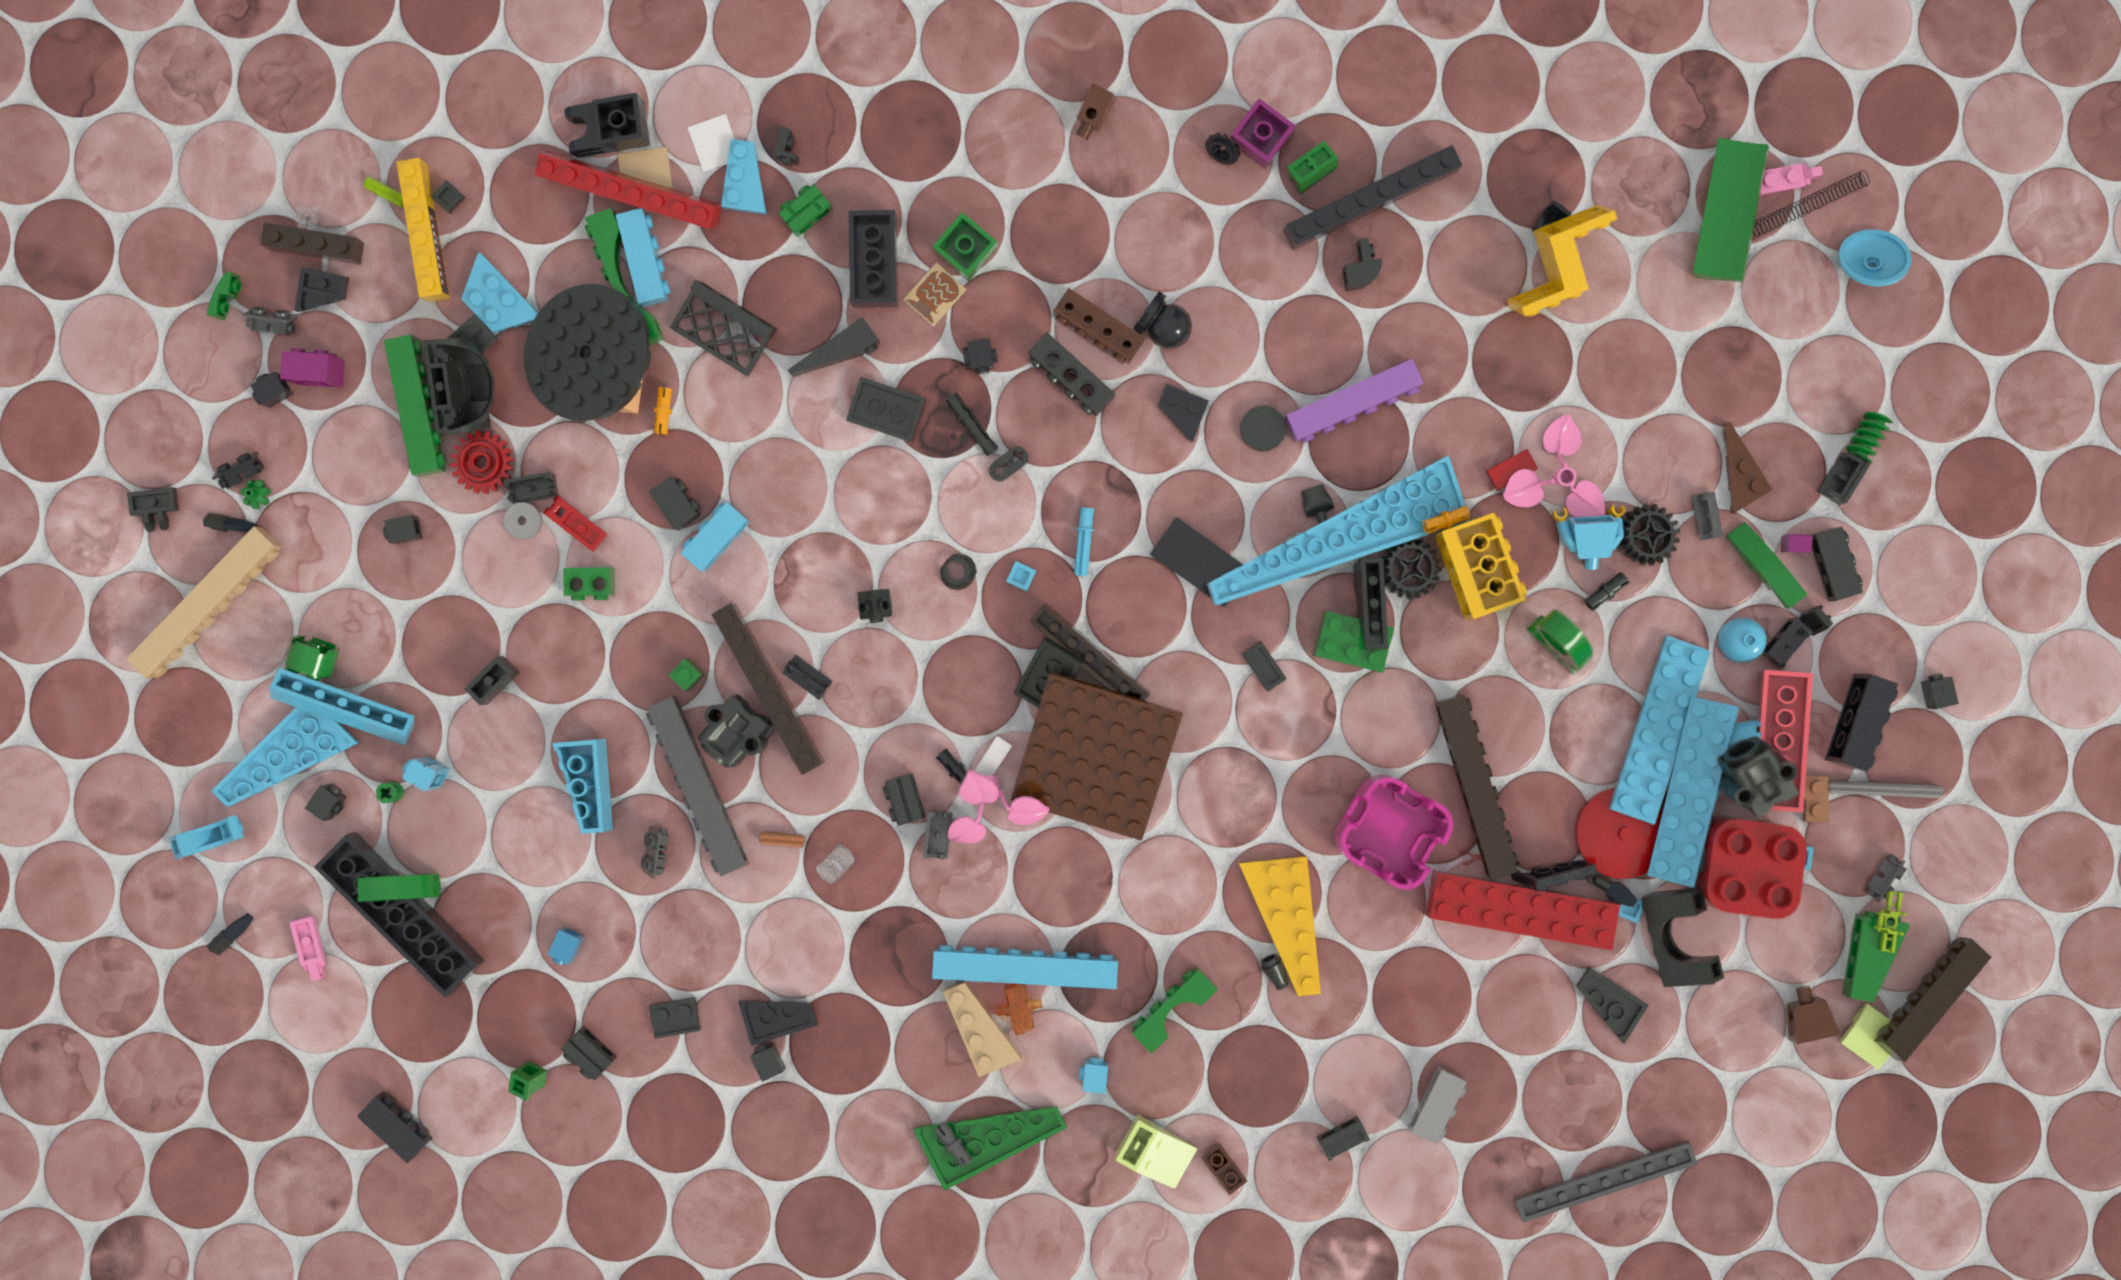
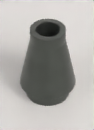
[1260,954,1289,990]

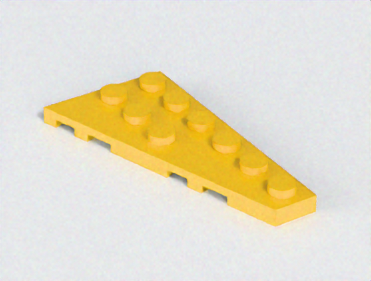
[1238,856,1321,996]

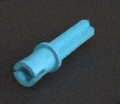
[1074,507,1095,576]

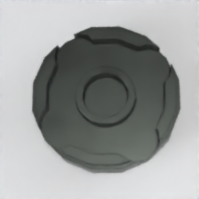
[1240,405,1286,452]

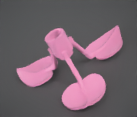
[1503,415,1605,517]
[948,769,1049,844]

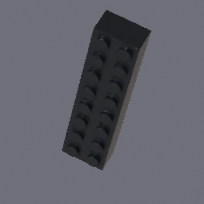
[314,832,485,997]

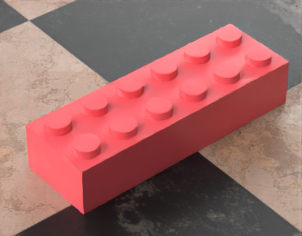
[1757,670,1813,813]

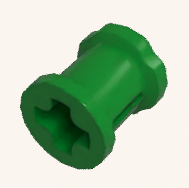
[376,782,404,803]

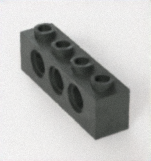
[1028,332,1115,417]

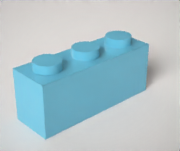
[681,502,750,572]

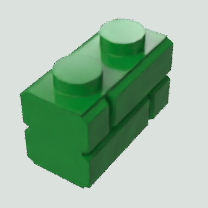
[778,184,833,238]

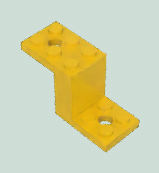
[1506,205,1617,317]

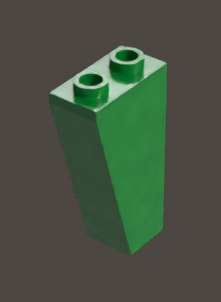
[1842,911,1910,1002]

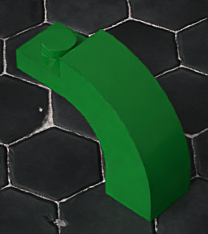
[357,874,441,902]

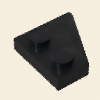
[295,267,349,312]
[1158,384,1209,442]

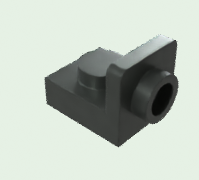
[774,126,800,166]

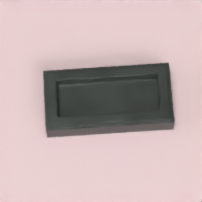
[1242,641,1287,692]

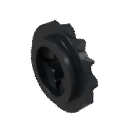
[1205,132,1241,165]

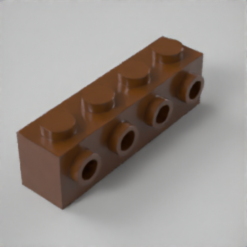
[1053,288,1145,364]

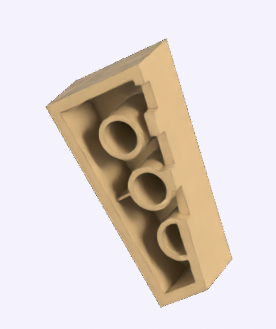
[943,981,1022,1077]

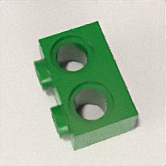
[563,567,615,601]

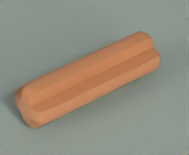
[759,832,805,848]

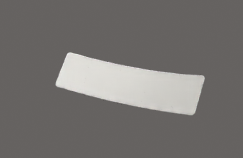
[974,736,1012,776]

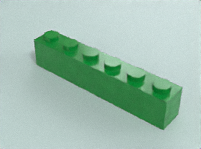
[384,334,447,477]

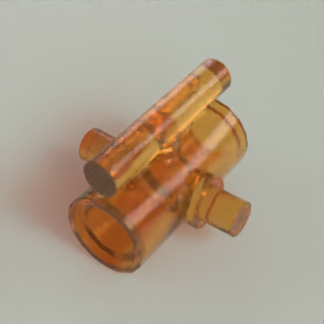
[996,984,1043,1035]

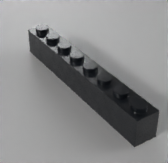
[1283,145,1463,250]

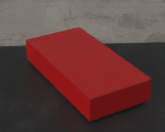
[1486,449,1538,491]

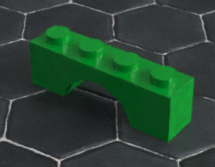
[1131,967,1218,1054]

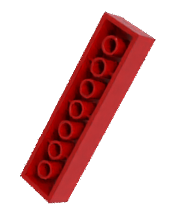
[1425,870,1620,950]

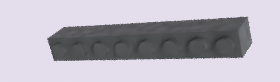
[646,696,749,877]

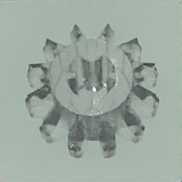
[816,844,855,884]

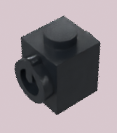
[963,338,998,375]

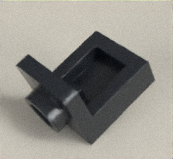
[1531,201,1572,231]

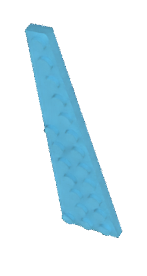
[1207,455,1471,606]

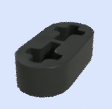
[989,447,1028,481]

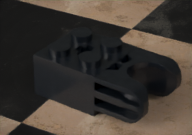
[564,92,650,158]

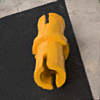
[653,387,673,435]
[1422,506,1471,535]

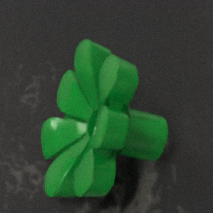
[240,480,271,509]

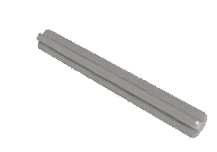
[1829,781,1943,798]

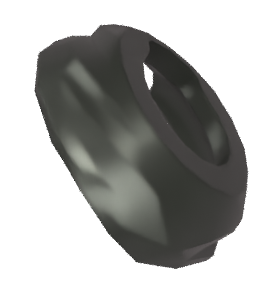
[940,554,977,590]

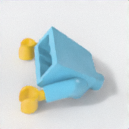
[1552,505,1625,570]

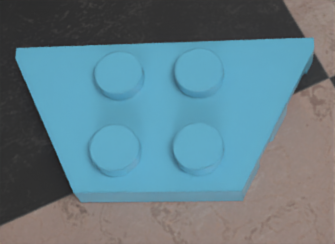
[461,252,538,333]

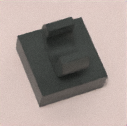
[1798,605,1833,636]

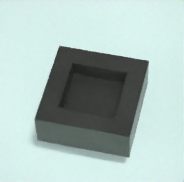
[431,180,466,214]

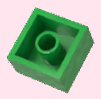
[932,212,998,282]

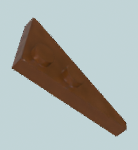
[1723,422,1772,513]

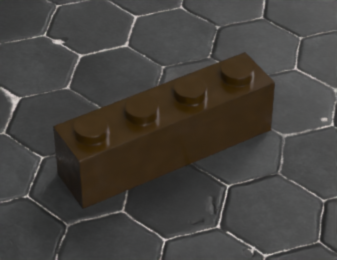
[260,223,364,265]

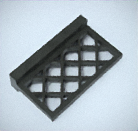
[670,280,778,376]

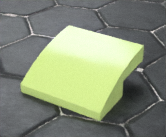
[1839,1002,1891,1070]

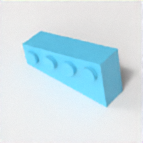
[552,739,613,834]

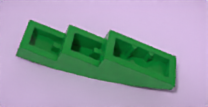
[1726,522,1807,609]

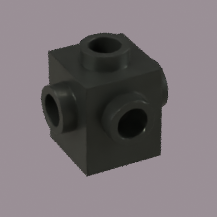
[857,589,892,623]

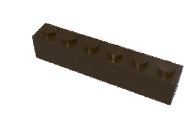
[1029,603,1150,700]
[1874,937,1992,1062]

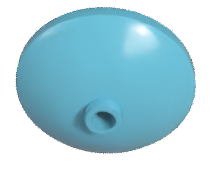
[1838,229,1912,286]

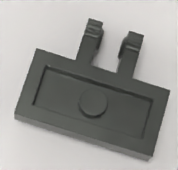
[127,487,179,532]

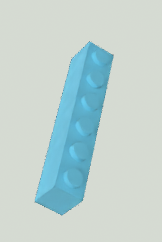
[269,668,415,746]

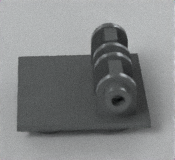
[641,827,669,879]

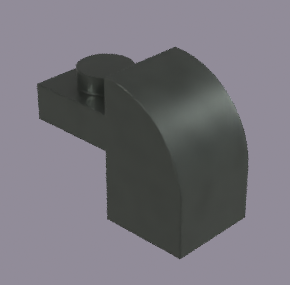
[1342,238,1382,291]

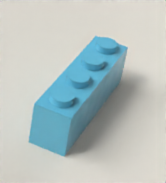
[616,208,671,307]

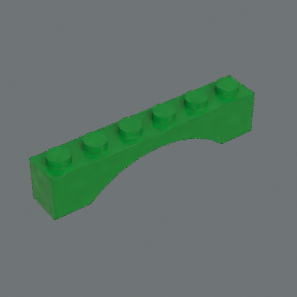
[585,208,665,346]

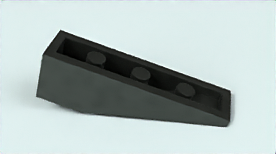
[788,317,880,377]
[1353,558,1388,650]

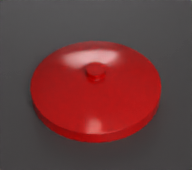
[1575,787,1663,879]

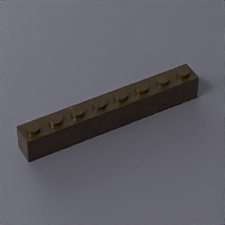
[711,603,825,775]
[1434,694,1519,880]

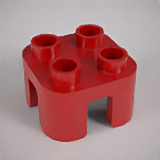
[1691,815,1807,919]

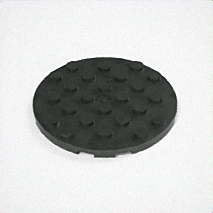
[524,284,651,422]

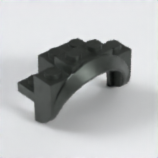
[423,336,495,434]

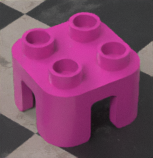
[1334,774,1453,889]

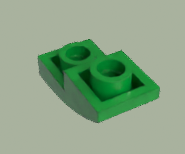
[207,272,242,320]

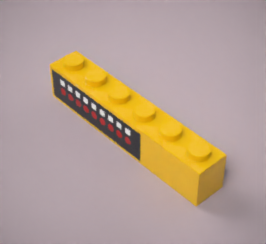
[396,158,450,302]

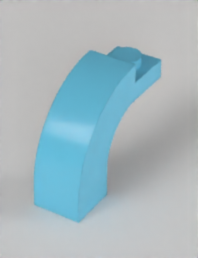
[168,815,244,860]

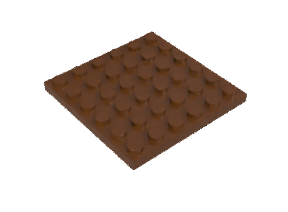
[1011,671,1183,841]

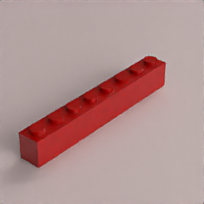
[535,151,722,229]

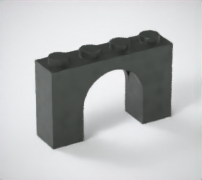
[1641,887,1724,987]

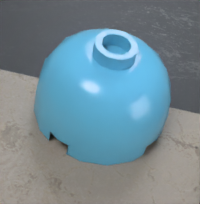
[1717,618,1767,663]

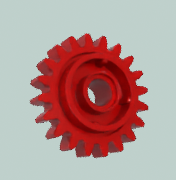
[450,430,516,494]

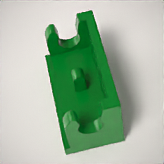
[1287,141,1338,194]

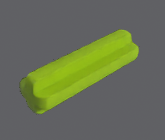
[363,177,404,208]

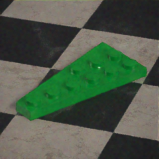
[913,1105,1067,1191]

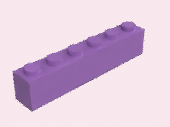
[1284,358,1424,444]

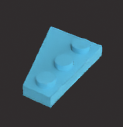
[721,139,767,215]

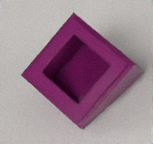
[1781,534,1813,553]

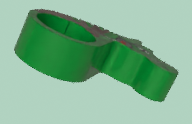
[1526,609,1593,675]

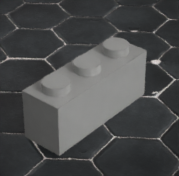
[1408,1066,1467,1144]

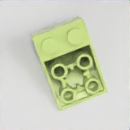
[1115,1114,1197,1189]

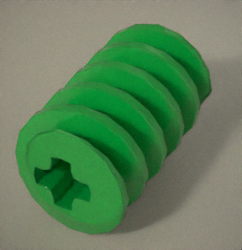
[1846,412,1893,464]

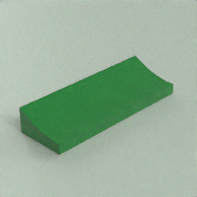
[1693,137,1769,282]

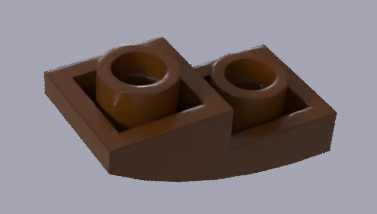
[1201,1143,1248,1195]

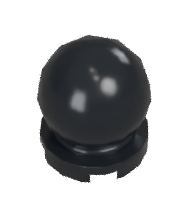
[1133,291,1192,349]

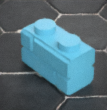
[402,757,449,791]

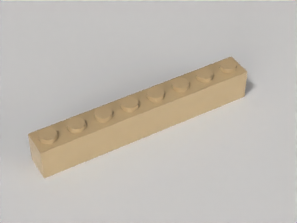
[126,526,282,678]

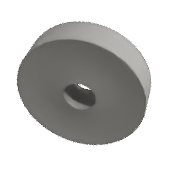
[504,502,542,539]

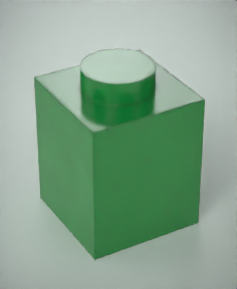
[669,658,705,691]

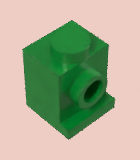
[508,1061,547,1101]

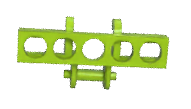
[1873,891,1907,953]

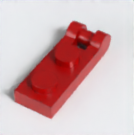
[543,495,608,552]

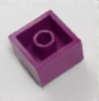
[1230,98,1296,169]
[280,348,345,388]

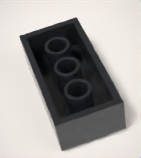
[848,210,899,308]
[1825,674,1898,772]

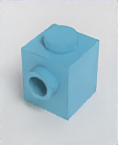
[1079,1057,1108,1094]

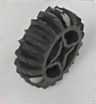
[1619,504,1681,566]
[1381,539,1442,599]

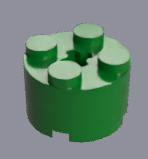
[285,635,340,681]

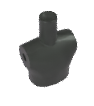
[1301,484,1334,524]

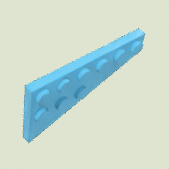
[211,707,360,807]

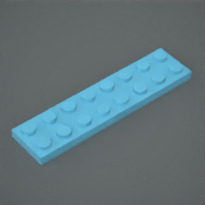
[1609,636,1710,825]
[1647,696,1739,888]

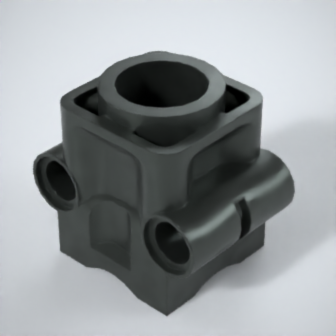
[697,694,773,768]
[1717,736,1799,818]

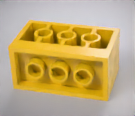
[1433,513,1527,620]

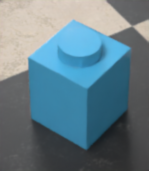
[547,927,585,965]

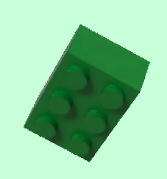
[1313,611,1394,673]

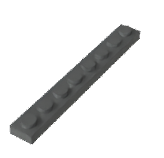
[1514,1140,1697,1222]

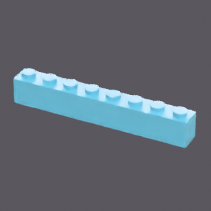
[932,945,1118,989]

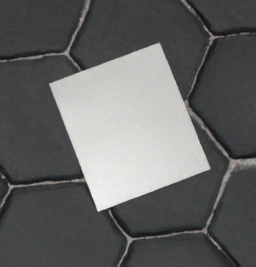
[687,114,735,172]

